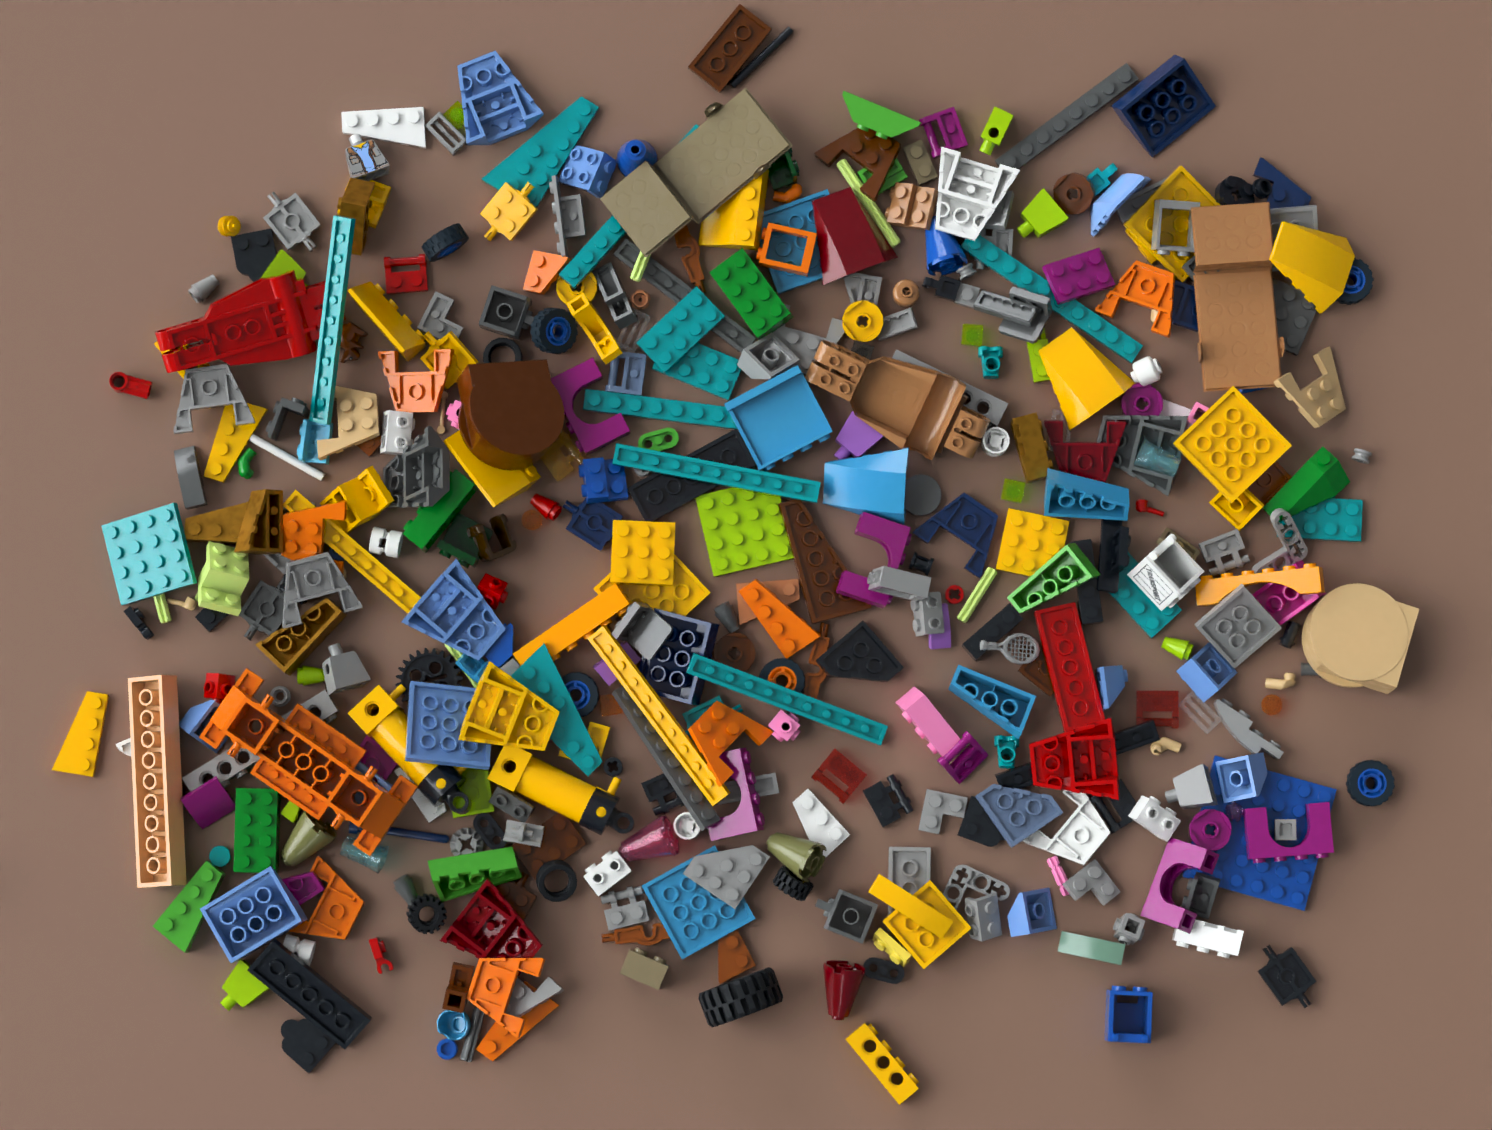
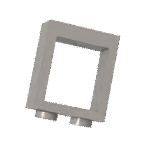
[1151,199,1200,256]
[867,566,931,602]

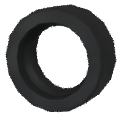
[483,338,523,363]
[536,860,577,902]

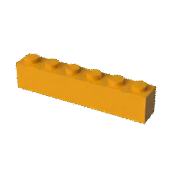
[513,583,632,666]

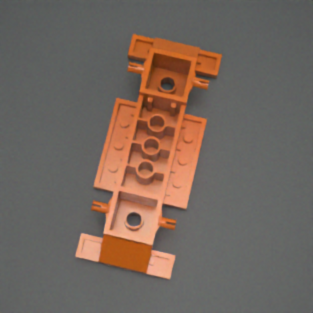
[199,668,418,856]

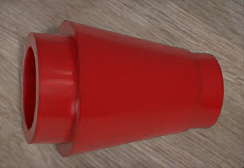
[530,493,562,521]

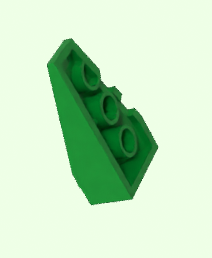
[1263,447,1350,522]

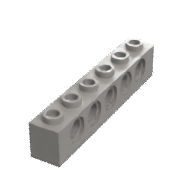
[892,349,1009,429]

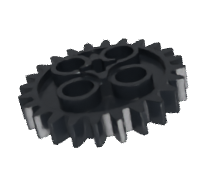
[395,648,464,708]

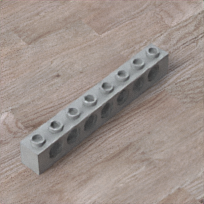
[182,690,340,792]

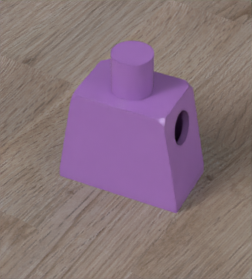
[834,411,883,460]

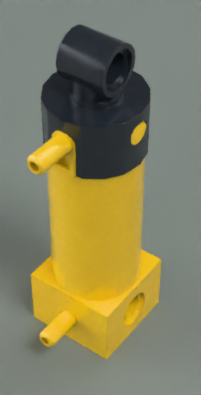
[348,684,472,815]
[487,746,635,835]

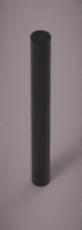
[729,26,794,89]

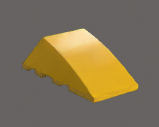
[1269,221,1355,313]
[1038,327,1135,430]
[458,661,560,751]

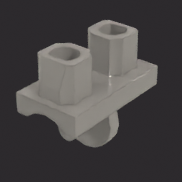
[503,820,545,847]

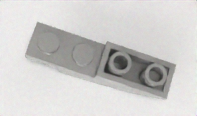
[1213,698,1284,760]

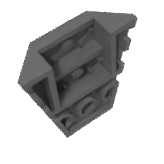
[1097,415,1188,496]
[383,426,450,508]

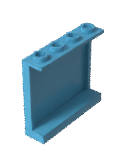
[724,365,833,472]

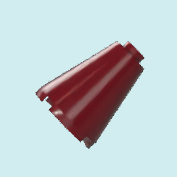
[823,960,865,1020]

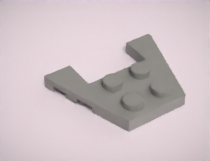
[773,304,845,375]
[173,364,255,434]
[282,552,363,629]
[506,976,564,1017]

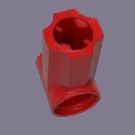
[109,372,152,400]

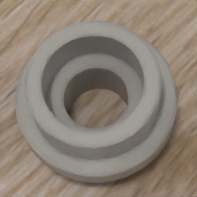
[270,686,291,707]

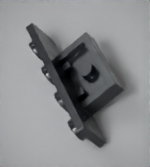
[1097,519,1131,594]

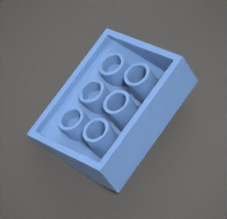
[200,866,308,963]

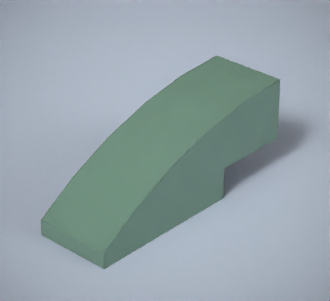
[1057,931,1125,965]

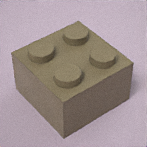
[620,947,669,990]

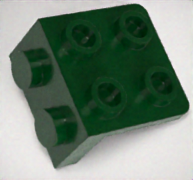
[768,148,800,191]
[436,513,493,569]

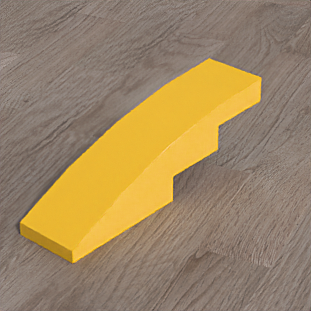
[868,874,953,939]

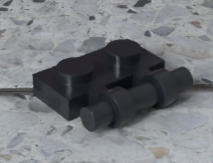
[641,773,684,816]
[863,774,914,828]

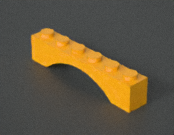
[1195,563,1325,607]

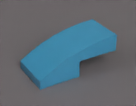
[455,653,489,683]

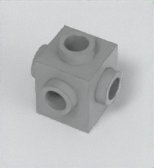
[1113,913,1145,945]

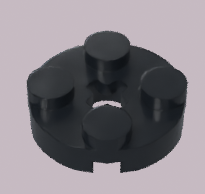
[1215,176,1255,205]

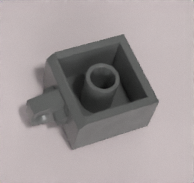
[479,285,534,340]
[815,889,878,944]

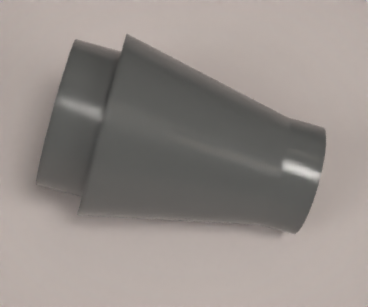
[714,601,740,633]
[393,874,417,905]

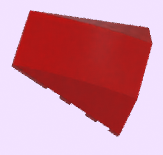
[1029,717,1119,800]

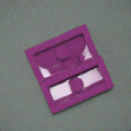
[181,776,235,830]

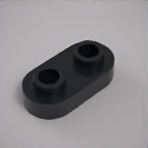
[473,813,507,850]
[863,957,905,984]

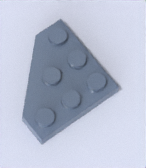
[975,784,1063,848]

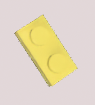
[872,928,911,968]

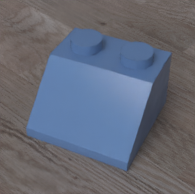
[1176,642,1238,702]

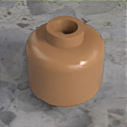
[892,279,920,308]

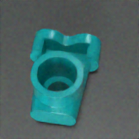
[978,346,1003,379]
[994,735,1019,769]

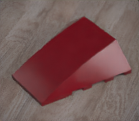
[812,187,898,285]
[440,878,543,976]

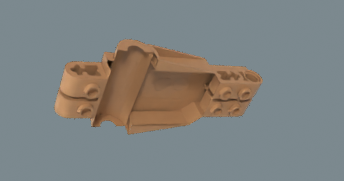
[805,340,990,460]

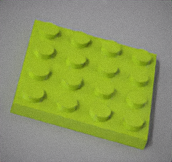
[695,487,793,577]

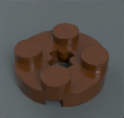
[1053,172,1095,214]
[714,633,755,672]

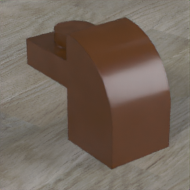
[442,962,475,1013]

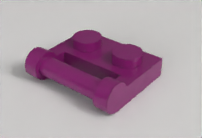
[919,107,968,159]
[937,731,988,784]

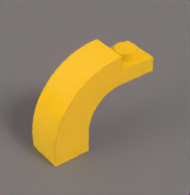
[566,293,623,364]

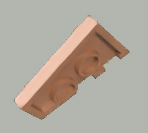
[736,579,800,626]

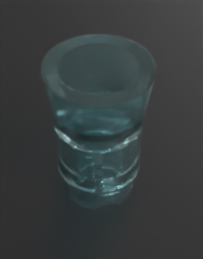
[1134,439,1181,477]
[340,836,389,873]

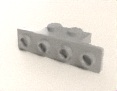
[549,175,587,257]

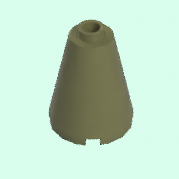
[281,811,337,867]
[767,832,826,882]

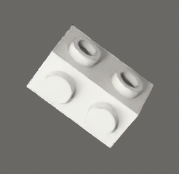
[380,410,415,455]
[1128,796,1181,842]
[583,850,632,896]

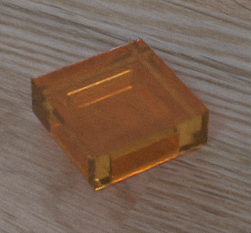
[599,694,622,716]

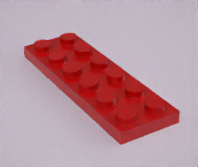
[1034,602,1105,732]

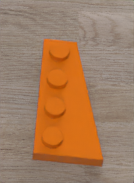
[738,579,821,659]

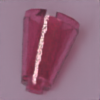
[619,815,680,861]

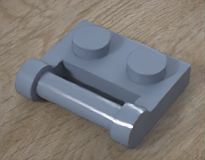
[605,351,647,396]

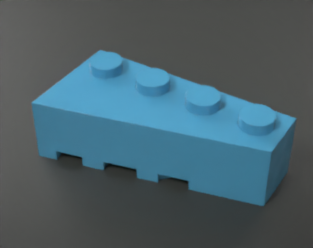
[1044,468,1129,521]
[948,665,1036,739]

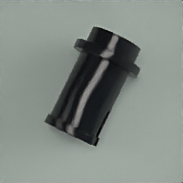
[1279,621,1301,649]

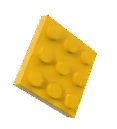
[995,508,1070,577]
[610,520,675,586]
[882,880,971,969]

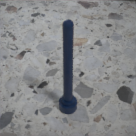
[349,821,449,843]

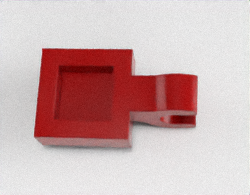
[369,937,394,974]

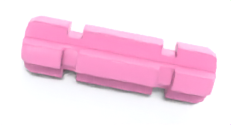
[1047,856,1069,896]

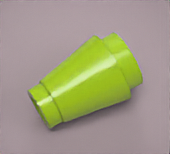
[1161,637,1194,660]
[297,665,325,686]

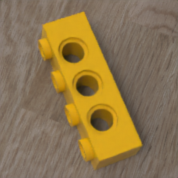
[845,1023,919,1105]

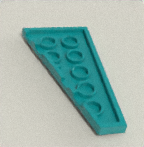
[482,96,599,208]
[511,643,603,776]

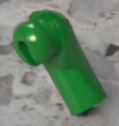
[238,447,257,479]

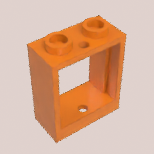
[756,222,817,277]

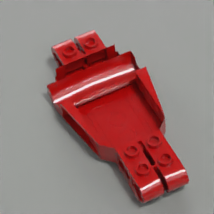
[155,270,346,373]

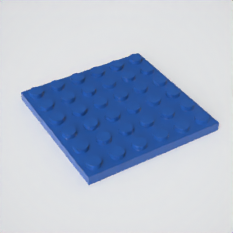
[1182,756,1337,911]

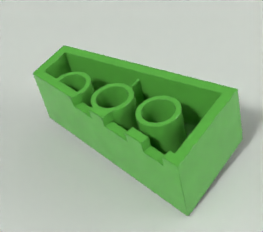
[1007,543,1101,613]
[428,847,522,902]
[153,861,226,953]

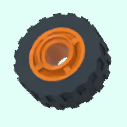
[759,658,805,693]

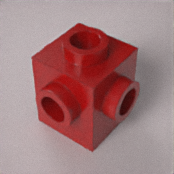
[477,573,509,610]
[204,673,236,704]

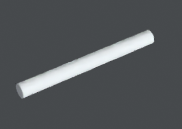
[249,434,325,481]

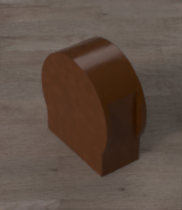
[457,359,564,470]

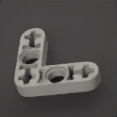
[1252,508,1308,574]
[943,864,1010,910]

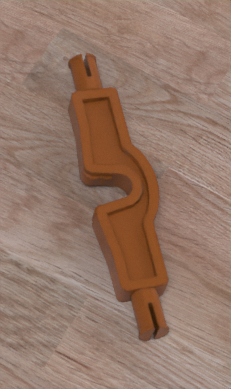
[674,225,707,294]
[803,623,830,699]
[601,923,670,946]

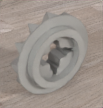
[450,828,483,856]

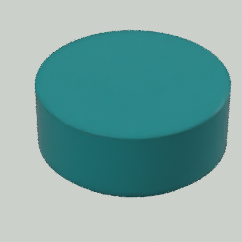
[209,846,231,867]

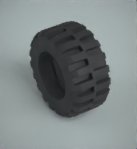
[698,967,783,1027]

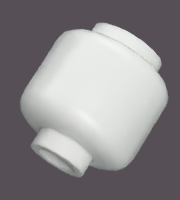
[1130,356,1163,386]

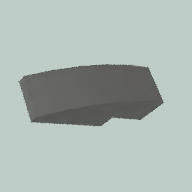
[593,262,638,330]
[174,446,208,510]

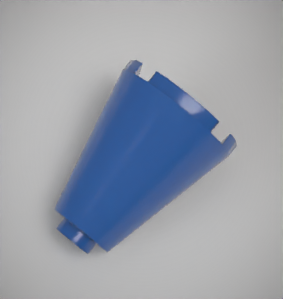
[616,139,658,177]
[925,216,968,276]

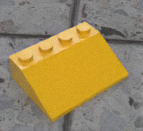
[698,169,769,251]
[347,281,426,362]
[443,430,541,508]

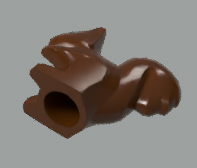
[318,322,368,363]

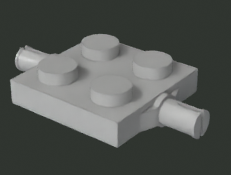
[263,192,321,252]

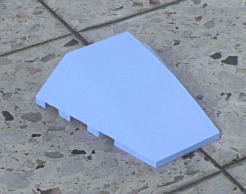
[1090,173,1151,237]

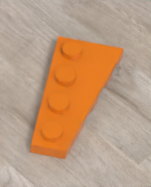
[476,980,559,1062]

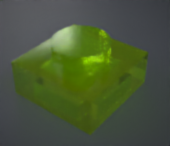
[443,101,464,130]
[961,324,984,347]
[1000,478,1025,504]

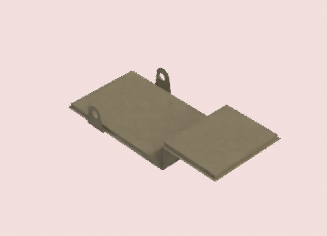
[600,88,793,257]

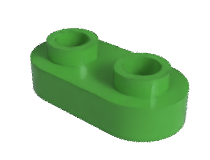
[638,427,679,452]

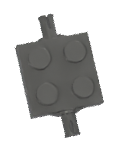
[239,577,284,641]

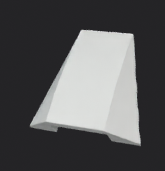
[935,147,1020,241]

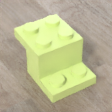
[198,541,249,616]

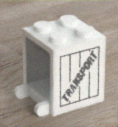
[1127,534,1204,611]

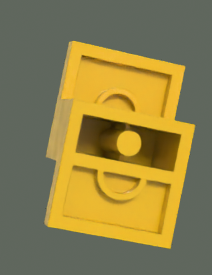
[320,466,394,534]

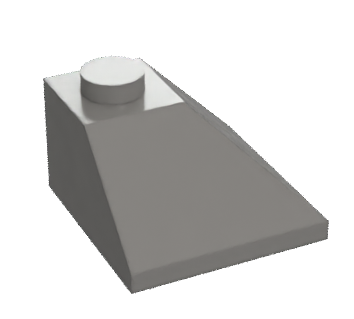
[737,333,800,379]

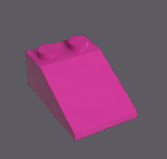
[1252,560,1326,626]

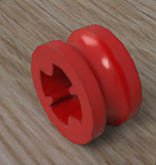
[945,585,964,604]

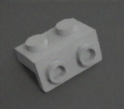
[910,592,944,637]
[965,894,1002,942]

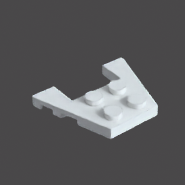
[1023,790,1111,865]

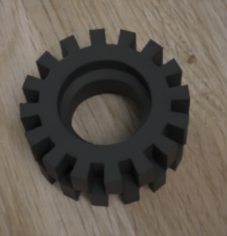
[773,866,814,901]
[406,894,447,934]

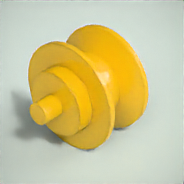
[218,216,241,236]

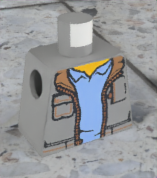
[345,134,390,181]

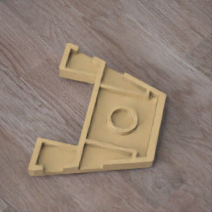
[1274,346,1346,428]
[317,386,380,460]

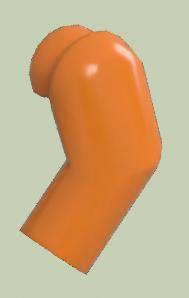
[773,183,802,203]

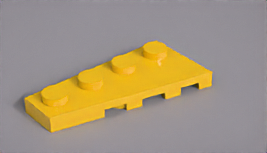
[203,403,268,483]
[52,691,109,777]

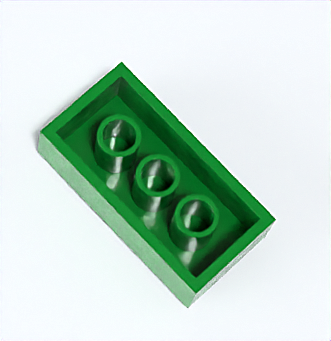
[709,248,793,340]
[403,469,478,553]
[233,788,281,873]

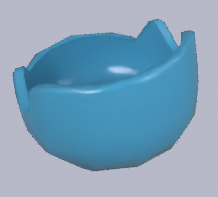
[436,1010,471,1040]

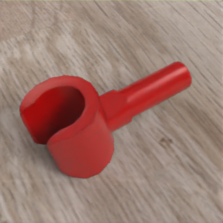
[1136,499,1164,517]

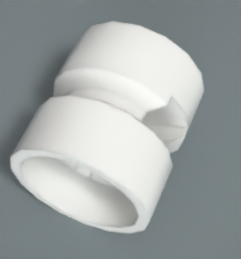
[981,427,1010,457]
[369,527,403,558]
[674,812,701,840]
[283,934,316,966]

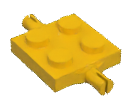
[480,182,538,241]
[420,331,479,389]

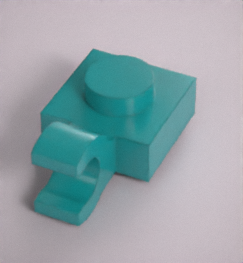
[1087,163,1118,197]

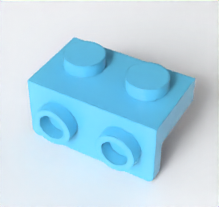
[297,419,334,465]

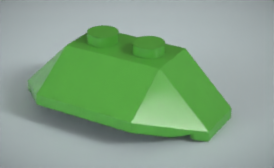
[842,91,921,140]

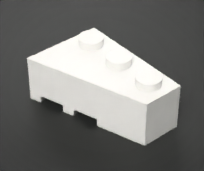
[1172,919,1244,959]

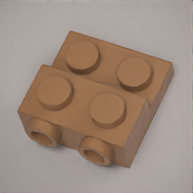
[885,182,938,230]

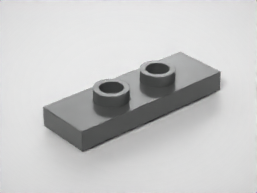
[973,290,1039,327]

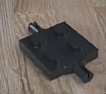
[1257,944,1317,1008]

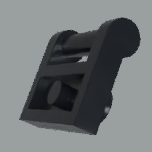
[1089,779,1136,834]

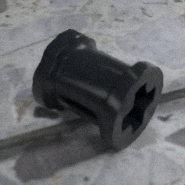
[908,552,934,576]
[604,757,623,777]

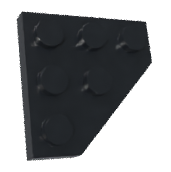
[816,621,904,682]

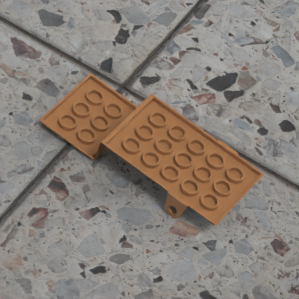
[1191,202,1285,392]

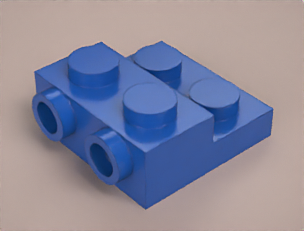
[578,457,628,504]

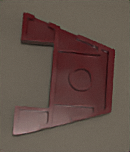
[1044,420,1126,483]

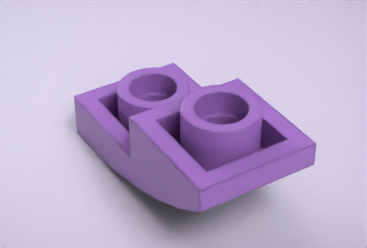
[929,603,951,649]

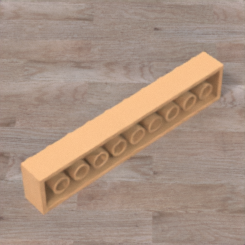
[128,675,187,888]

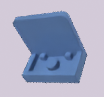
[559,145,617,198]

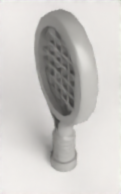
[980,633,1040,665]

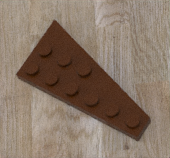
[778,499,872,624]

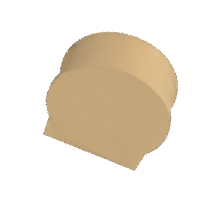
[1302,583,1419,694]

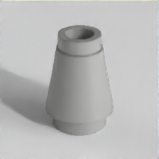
[188,274,220,303]

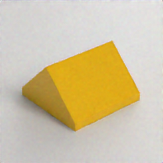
[1209,489,1264,531]

